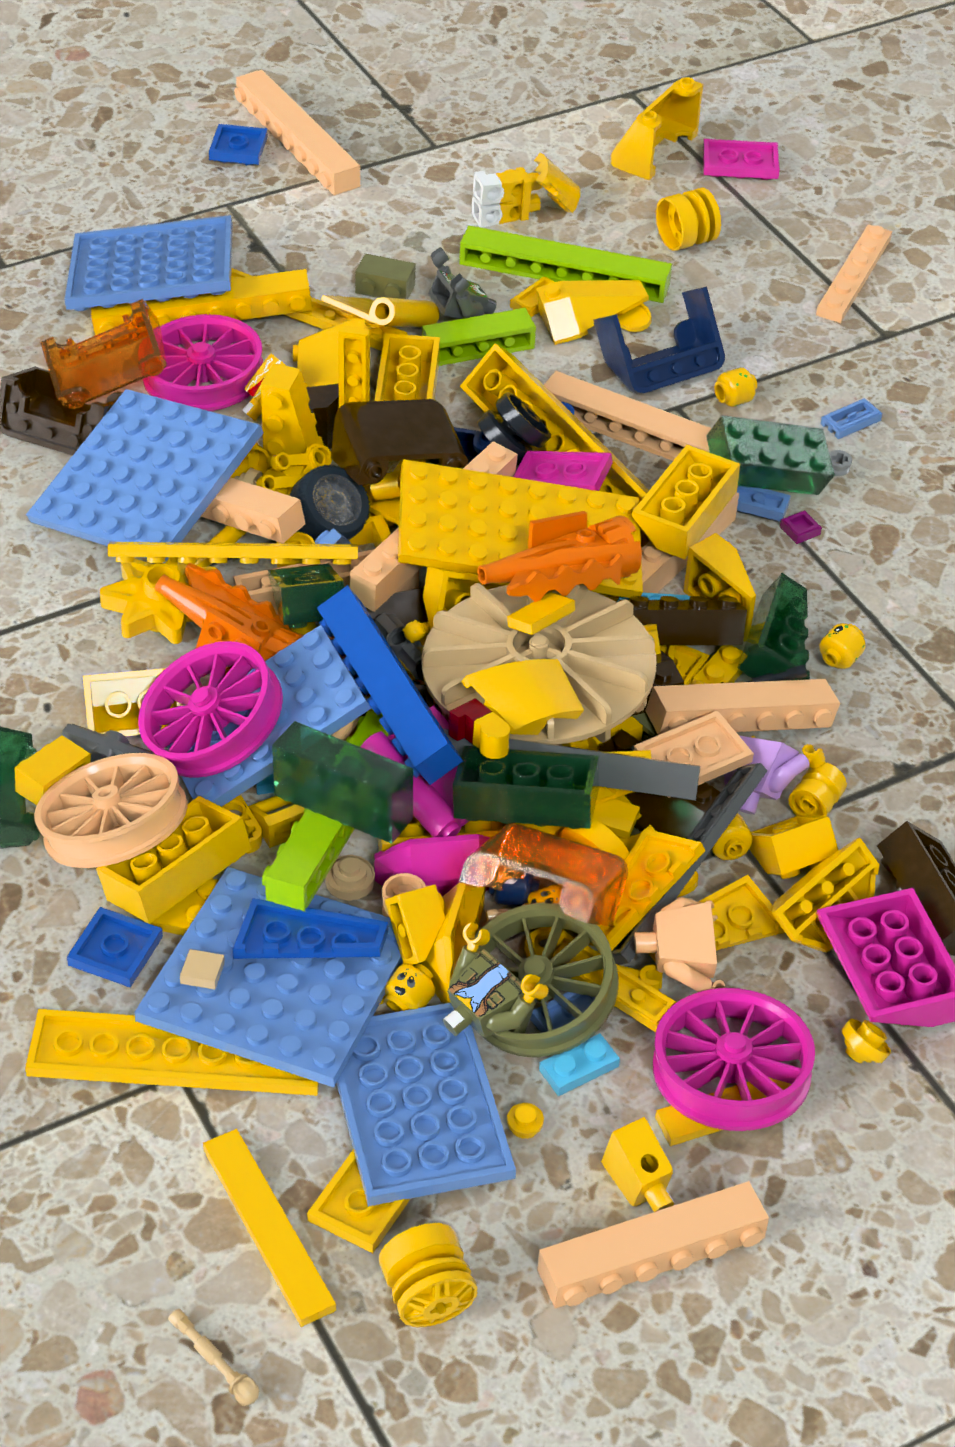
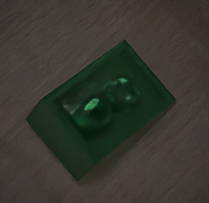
[268,563,344,628]

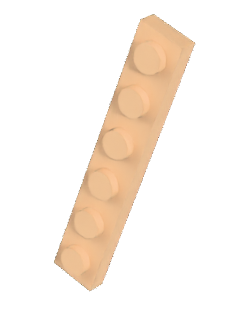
[816,224,892,323]

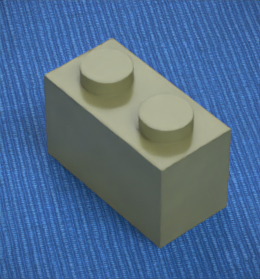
[355,253,416,299]

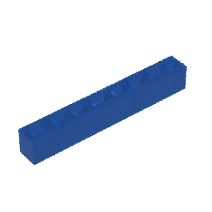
[317,585,463,785]

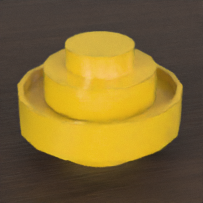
[841,1019,891,1064]

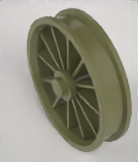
[475,903,619,1057]

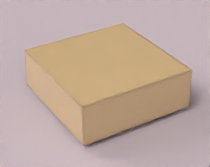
[180,949,225,990]

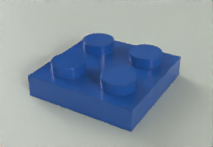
[209,124,268,165]
[67,907,163,988]

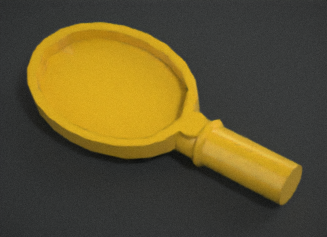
[616,304,652,332]

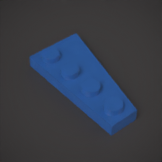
[233,898,389,959]

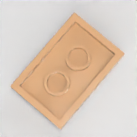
[634,710,754,798]

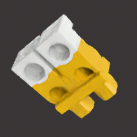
[471,167,542,228]

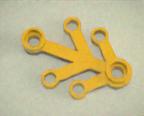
[256,443,333,509]

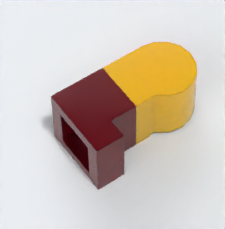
[448,698,511,759]

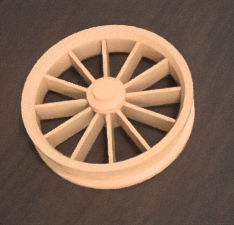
[34,753,188,868]

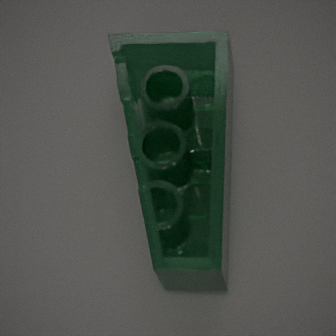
[737,573,810,681]

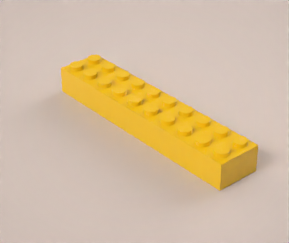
[460,343,650,548]

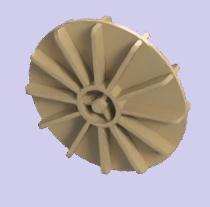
[422,583,657,745]

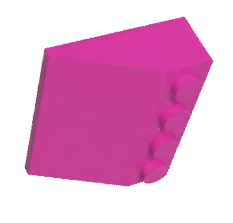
[816,888,955,1027]

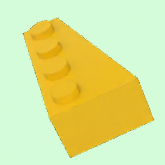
[261,363,324,467]

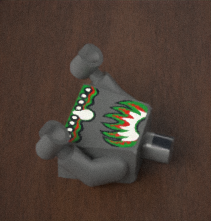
[428,247,496,319]

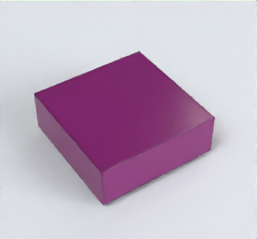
[780,510,822,544]

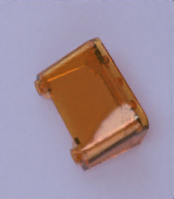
[40,299,167,409]
[459,823,628,927]

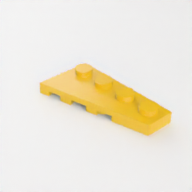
[588,829,706,950]
[648,875,785,963]

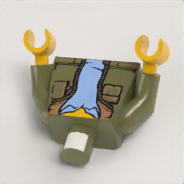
[442,923,548,1037]

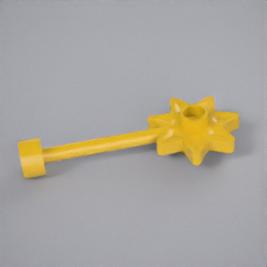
[100,458,315,644]

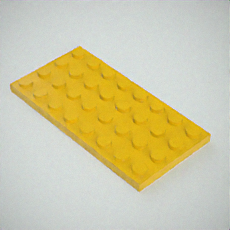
[398,459,643,598]

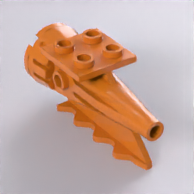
[477,511,642,602]
[155,563,304,675]

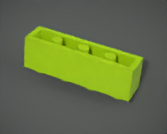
[422,308,536,366]

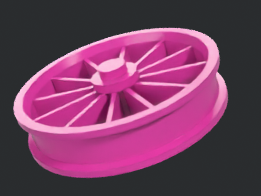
[139,314,263,411]
[138,641,283,778]
[653,988,815,1131]

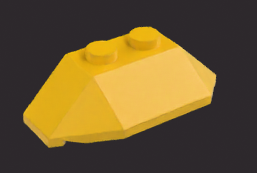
[771,837,880,953]
[422,882,486,1004]

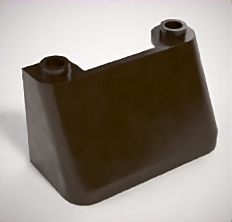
[0,367,123,455]
[331,399,468,485]

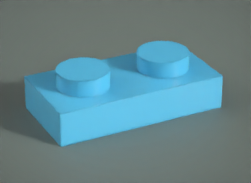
[539,1033,620,1096]

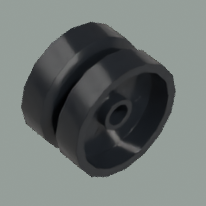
[477,391,551,465]

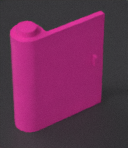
[358,706,511,837]

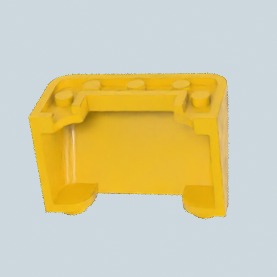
[611,77,703,181]
[293,318,365,387]

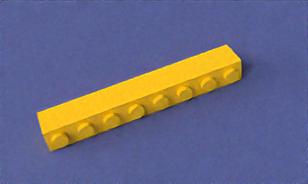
[91,269,312,341]

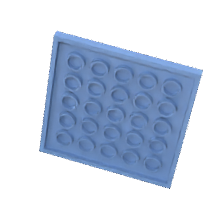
[65,215,233,311]
[26,389,264,563]
[135,867,403,1088]

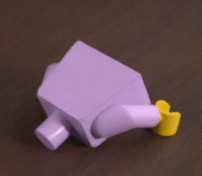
[724,736,825,815]

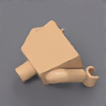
[634,897,725,992]

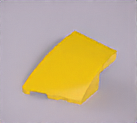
[534,153,581,213]
[461,659,584,735]

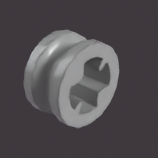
[824,450,852,476]

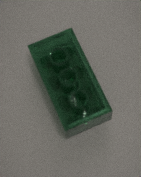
[706,415,835,495]
[272,721,413,844]
[453,746,599,829]

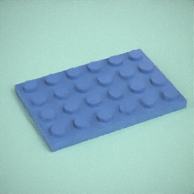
[161,625,372,807]
[337,1003,516,1206]

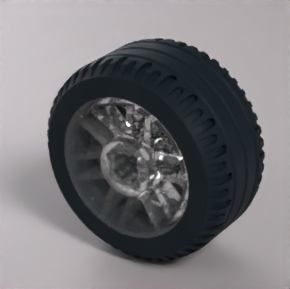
[290,465,370,544]

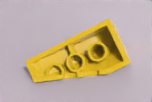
[536,280,649,345]

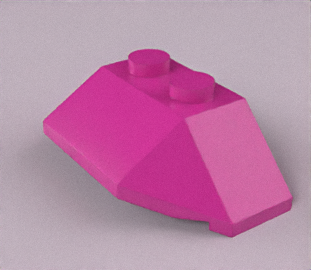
[374,834,509,897]

